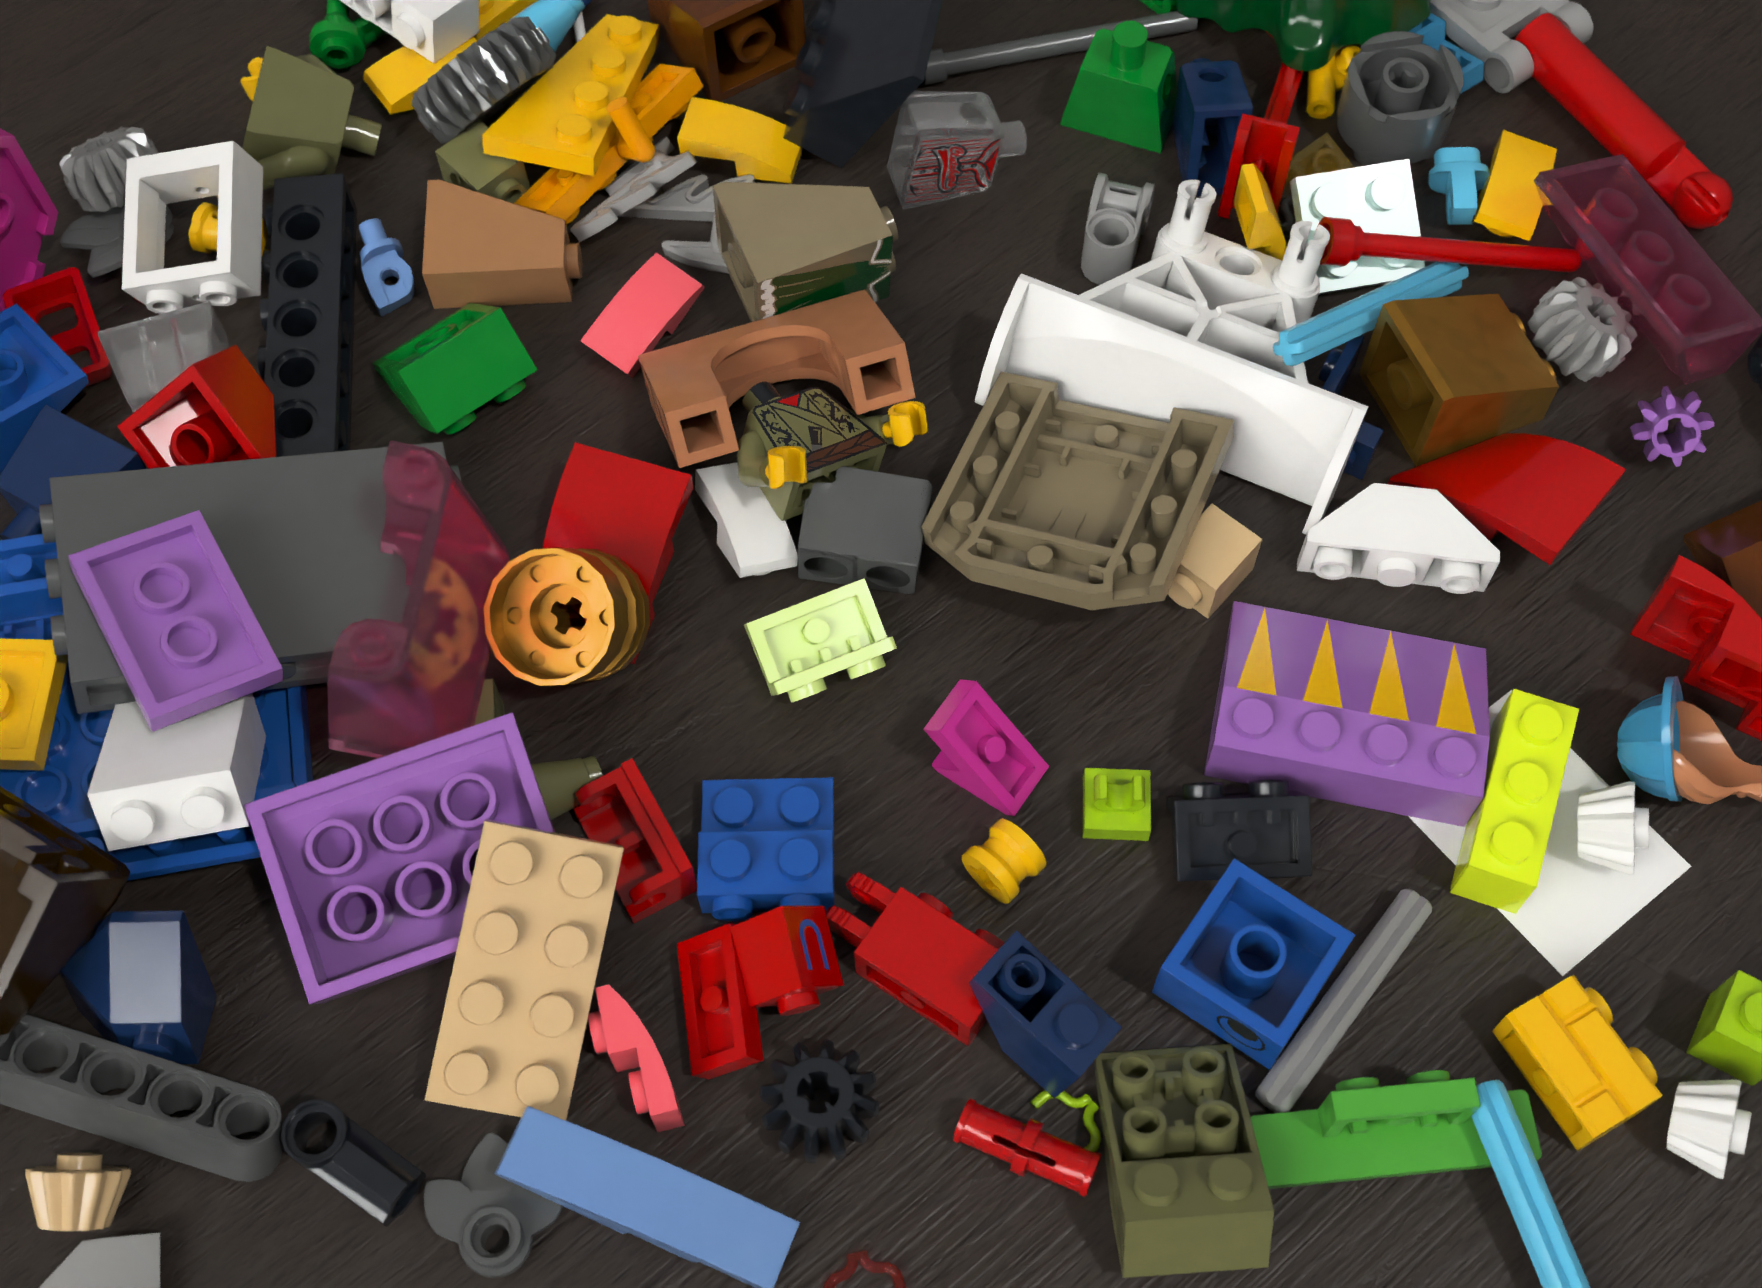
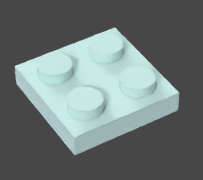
[1290,159,1425,295]

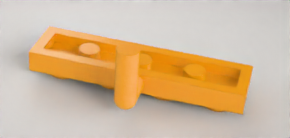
[514,64,704,224]

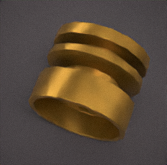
[484,548,650,686]

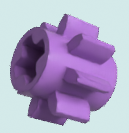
[1630,386,1715,467]

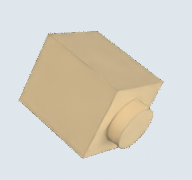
[1168,503,1262,619]

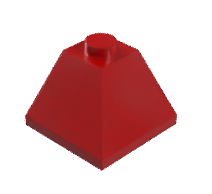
[117,345,276,469]

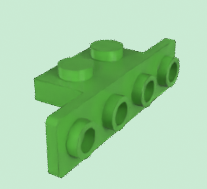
[1251,1070,1542,1189]

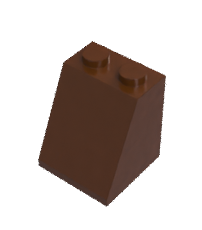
[647,0,806,102]

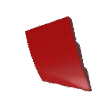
[1388,433,1626,565]
[543,442,694,664]
[1630,555,1762,741]

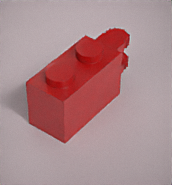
[826,872,1004,1047]

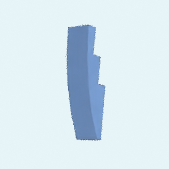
[495,1106,800,1288]

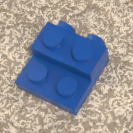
[697,777,835,921]

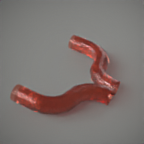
[823,1250,906,1288]

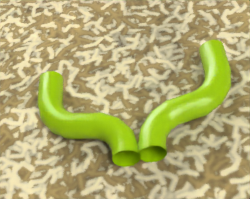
[1031,1090,1101,1152]

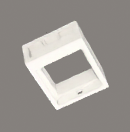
[122,141,263,314]

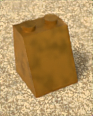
[1359,294,1559,467]

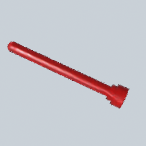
[1314,217,1582,272]

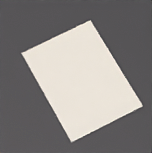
[1408,690,1691,976]

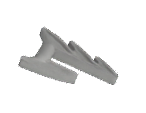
[570,136,696,242]
[619,174,755,274]

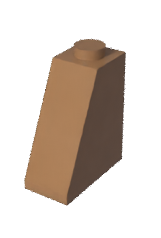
[422,180,583,309]

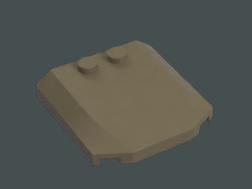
[921,371,1234,610]

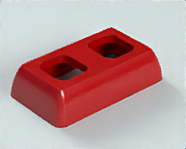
[3,267,112,388]

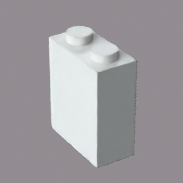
[87,693,266,851]

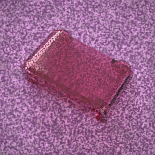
[328,440,509,758]

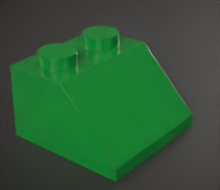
[372,303,538,435]

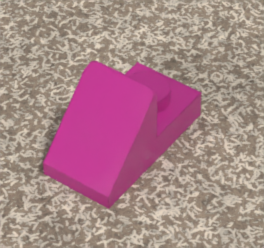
[923,679,1049,816]

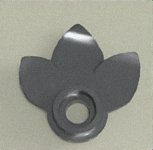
[59,204,174,278]
[424,1132,564,1278]

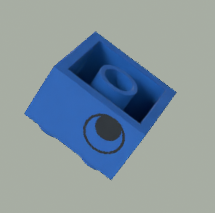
[1152,858,1355,1070]

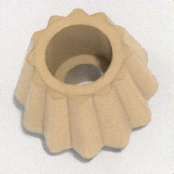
[25,1152,131,1231]

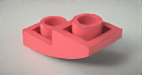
[581,252,705,378]
[588,984,685,1132]

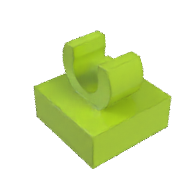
[1083,768,1151,841]

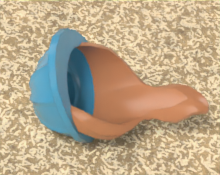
[1617,676,1762,804]

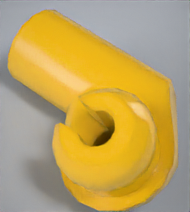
[1306,45,1361,119]

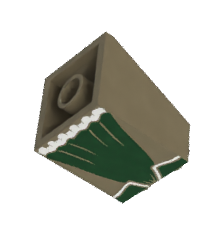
[713,182,898,322]

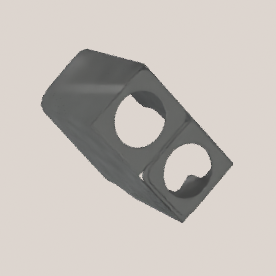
[798,466,933,594]

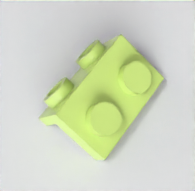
[744,578,897,703]

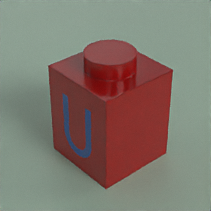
[730,906,844,1016]

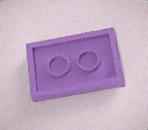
[68,510,283,732]

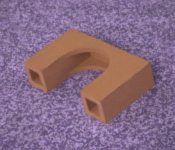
[638,289,916,468]

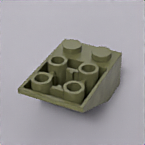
[1094,1044,1274,1278]

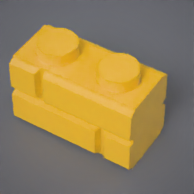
[1492,975,1663,1151]

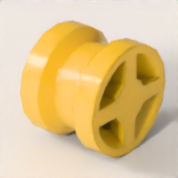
[961,818,1047,904]

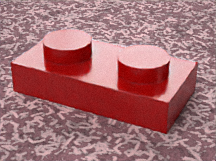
[677,923,764,1080]

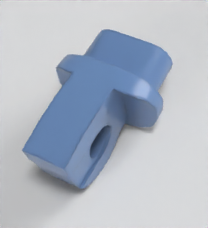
[358,218,415,317]

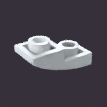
[695,462,798,578]

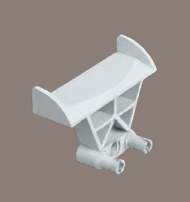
[975,180,1368,534]

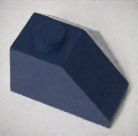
[60,910,217,1064]

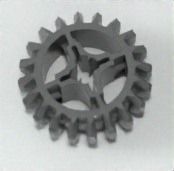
[411,16,556,143]

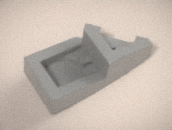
[39,1233,160,1288]

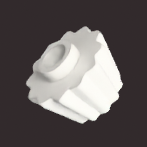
[1577,781,1649,875]
[1666,1079,1752,1179]

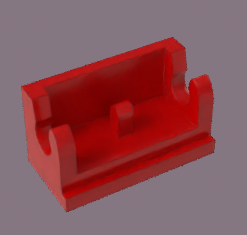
[574,758,697,924]

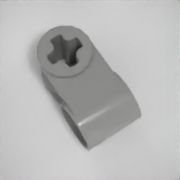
[1081,173,1155,285]

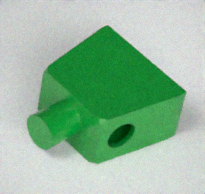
[1061,21,1177,154]

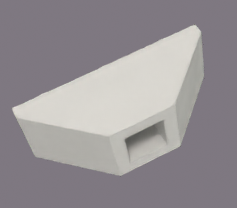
[1297,483,1500,594]

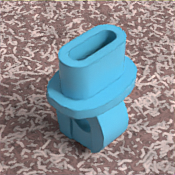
[1428,147,1490,225]

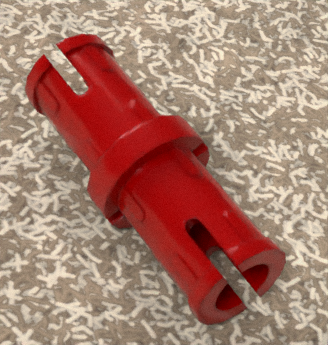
[953,1098,1102,1197]

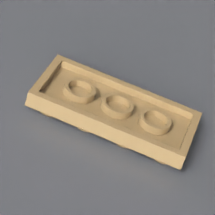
[425,819,624,1121]

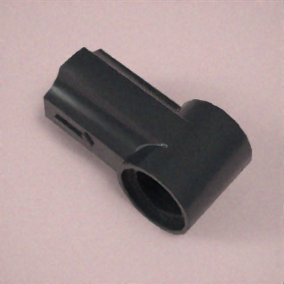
[281,1100,426,1227]

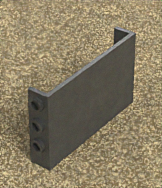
[39,442,484,714]

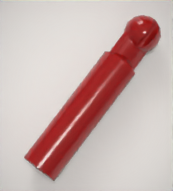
[1515,13,1733,229]

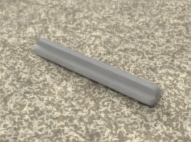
[1255,888,1432,1113]

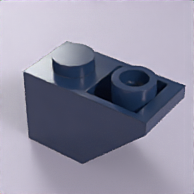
[969,930,1122,1098]

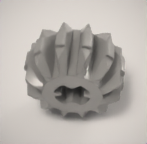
[59,127,158,212]
[1527,276,1637,382]

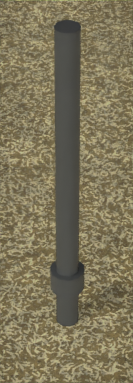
[922,11,1198,85]

